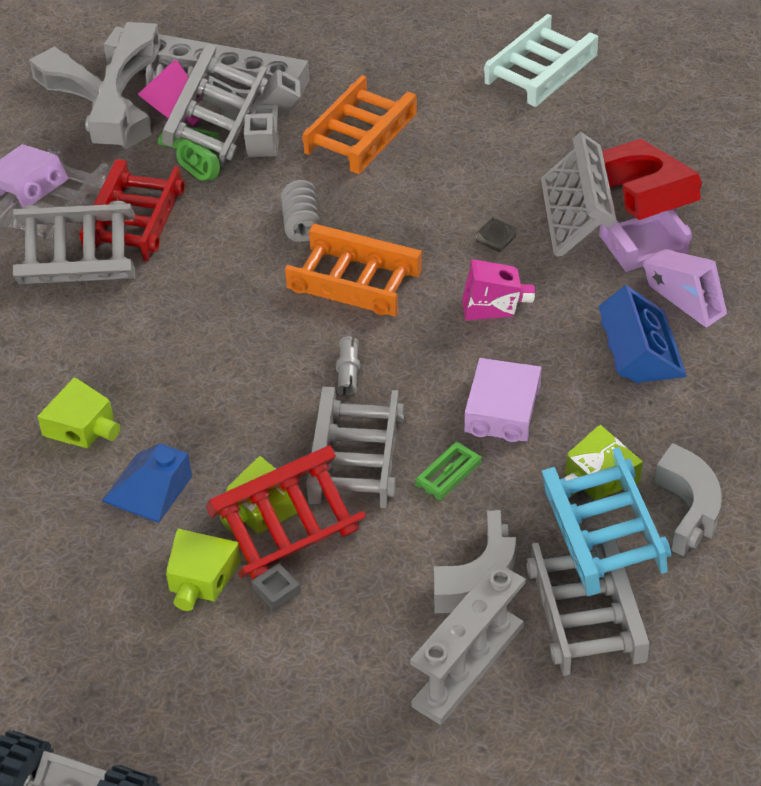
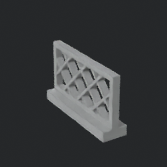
[541,132,617,256]

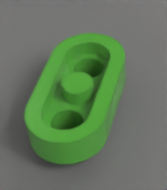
[176,139,220,181]

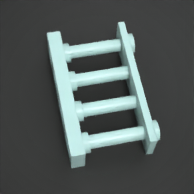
[484,14,598,107]

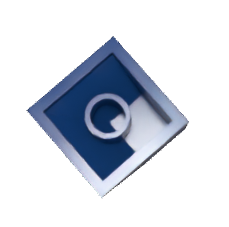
[102,443,192,523]

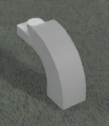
[203,69,300,121]
[244,104,279,158]
[655,443,722,556]
[434,510,516,613]

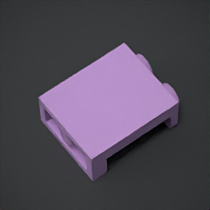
[0,144,68,207]
[599,209,692,272]
[465,358,542,442]

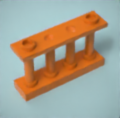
[302,75,417,174]
[285,223,422,317]

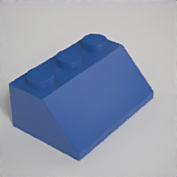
[598,285,687,383]

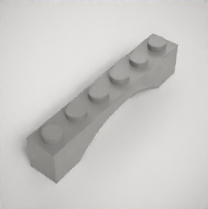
[85,22,161,145]
[29,46,152,149]

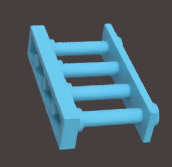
[542,447,671,597]

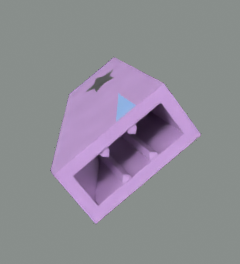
[643,249,727,328]

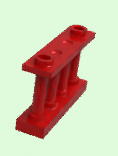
[79,159,185,261]
[205,445,366,580]

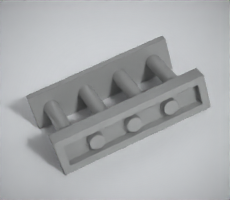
[162,42,269,168]
[13,201,135,284]
[306,387,405,508]
[526,539,650,676]
[410,562,526,725]

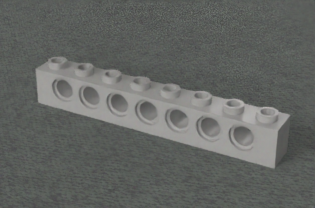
[103,27,310,96]

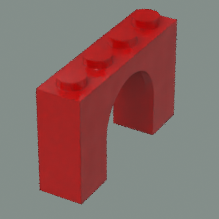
[602,139,702,220]

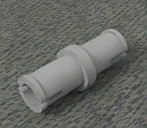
[336,336,361,395]

